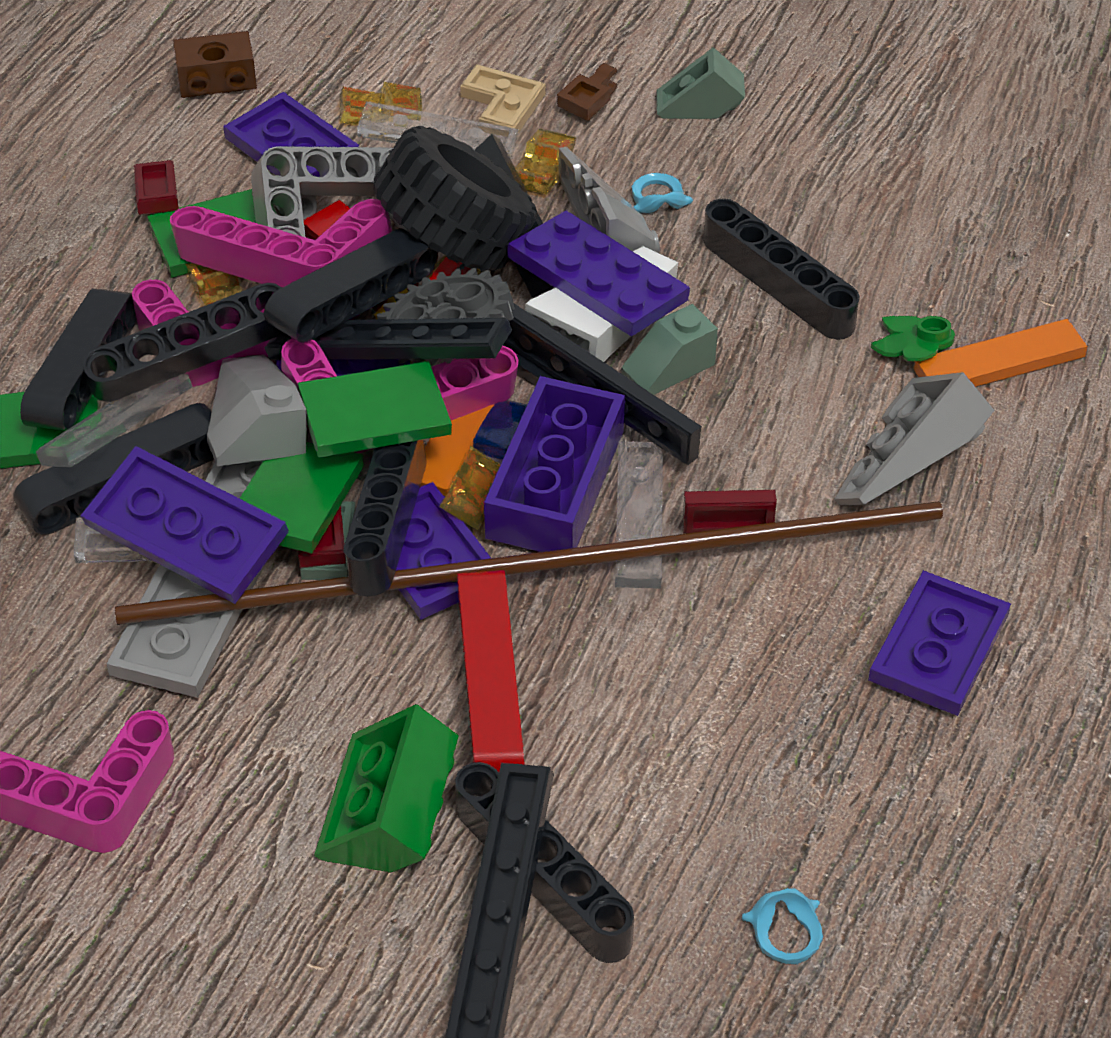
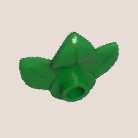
[871,316,955,362]

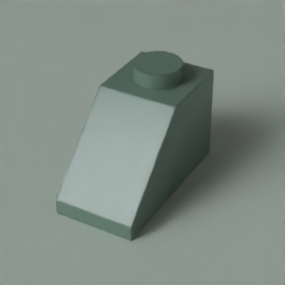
[657,47,745,119]
[621,304,718,395]

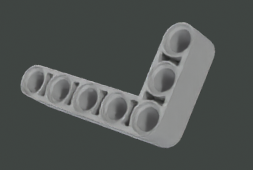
[251,146,393,237]

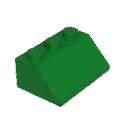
[314,704,459,873]

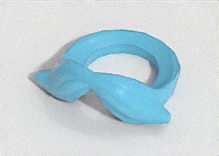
[632,173,693,213]
[742,888,823,964]

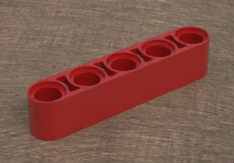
[457,570,525,772]

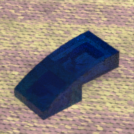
[473,400,527,460]

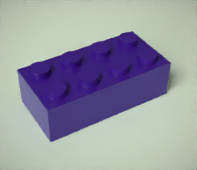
[484,376,625,552]

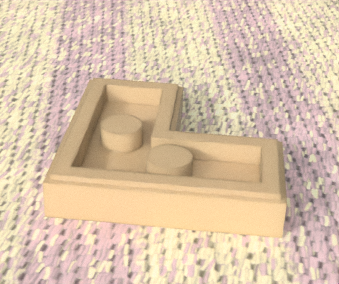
[460,64,546,139]

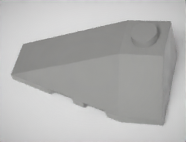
[559,147,660,253]
[207,354,306,466]
[834,372,995,506]

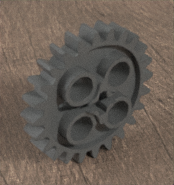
[377,268,515,366]

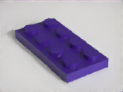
[507,210,690,337]
[81,446,289,604]

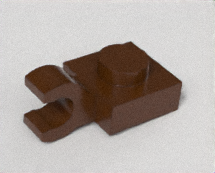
[557,63,617,121]

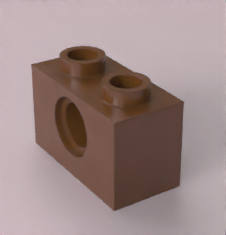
[173,31,257,98]

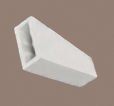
[525,246,678,362]

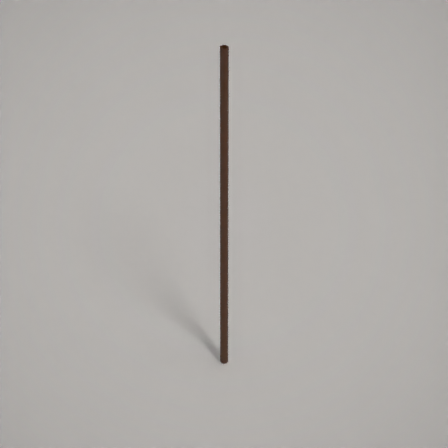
[115,501,943,625]

